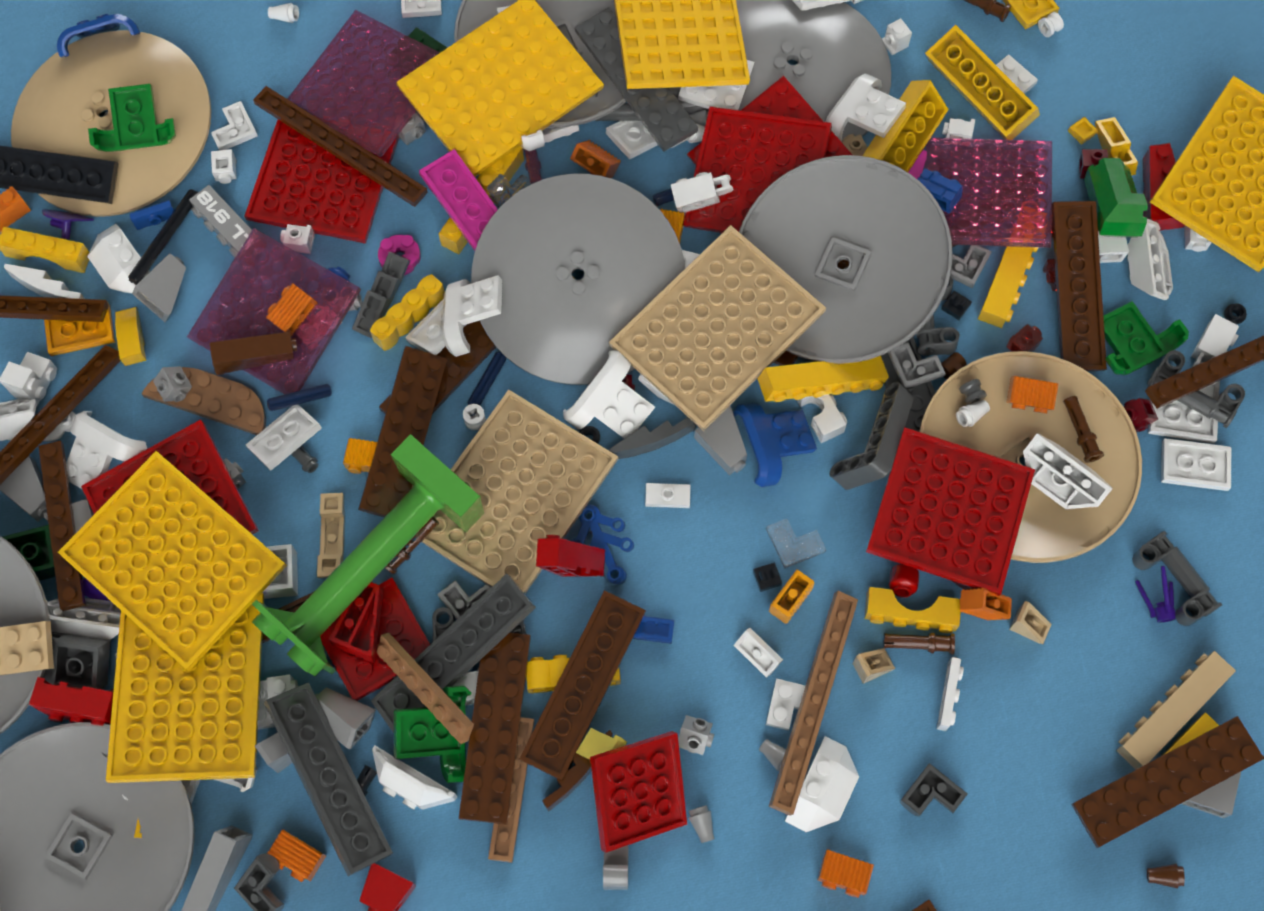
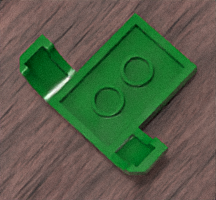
[88,84,176,152]
[1103,301,1189,376]
[394,686,471,783]

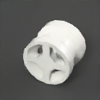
[1038,12,1064,38]
[463,404,486,430]

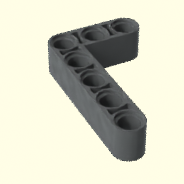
[829,382,914,490]

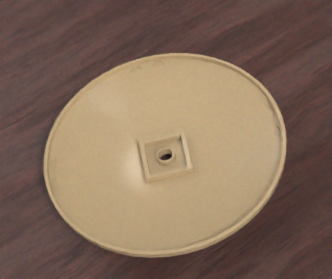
[11,30,211,217]
[919,351,1142,563]

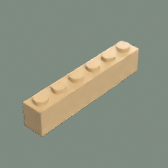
[1116,651,1236,769]

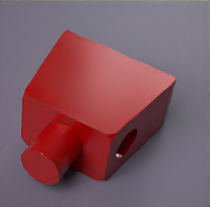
[359,863,416,911]

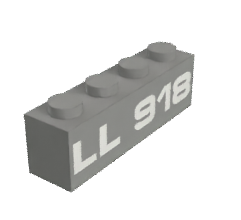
[189,185,265,264]

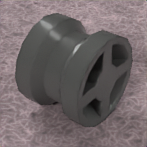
[959,379,987,405]

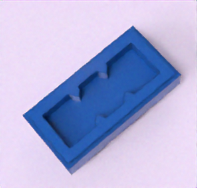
[129,200,174,230]
[633,616,674,644]

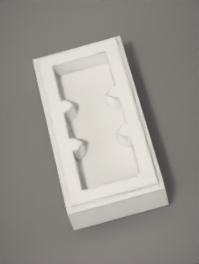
[645,483,690,508]

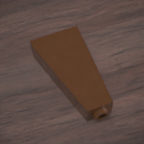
[209,332,297,375]

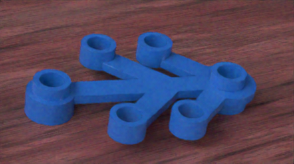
[572,505,634,585]

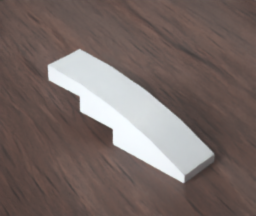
[4,264,85,299]

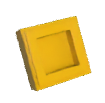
[1068,117,1098,145]

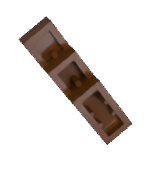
[542,730,613,812]

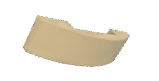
[317,493,345,578]

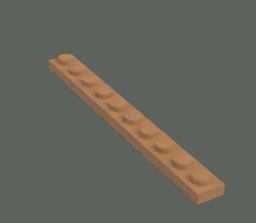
[769,590,858,816]

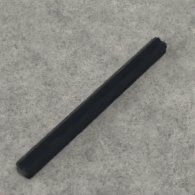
[128,189,198,285]

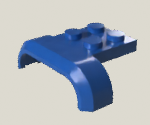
[57,14,140,58]
[732,403,817,487]

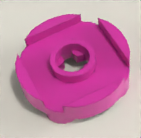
[378,235,421,275]

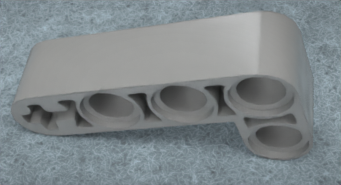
[603,845,628,890]

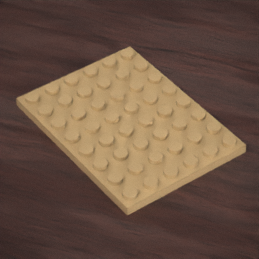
[609,225,826,431]
[415,389,618,594]

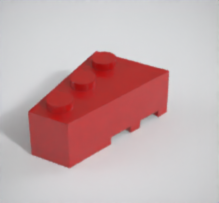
[536,535,605,577]
[328,582,383,664]
[29,677,113,726]

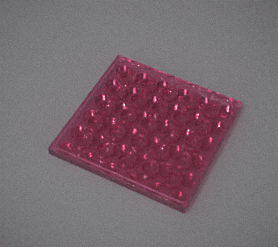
[287,10,439,157]
[925,138,1052,248]
[187,228,361,394]

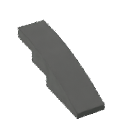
[352,252,410,338]
[609,417,696,459]

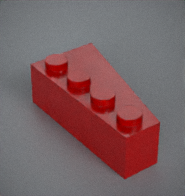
[1143,143,1185,231]

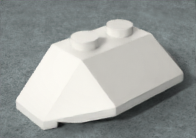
[1127,219,1173,300]
[87,224,150,293]
[0,399,38,441]
[1023,433,1113,509]
[46,598,121,640]
[785,736,859,832]
[372,745,457,810]

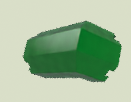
[1084,158,1148,238]

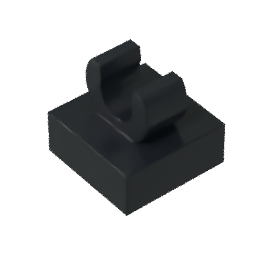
[941,291,972,320]
[753,562,782,592]

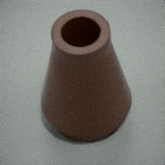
[1147,864,1185,889]

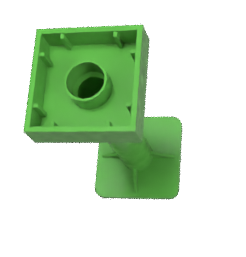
[252,434,484,677]

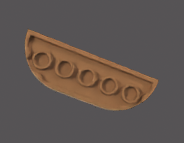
[142,367,266,435]

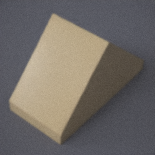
[1009,601,1052,644]
[852,648,895,684]

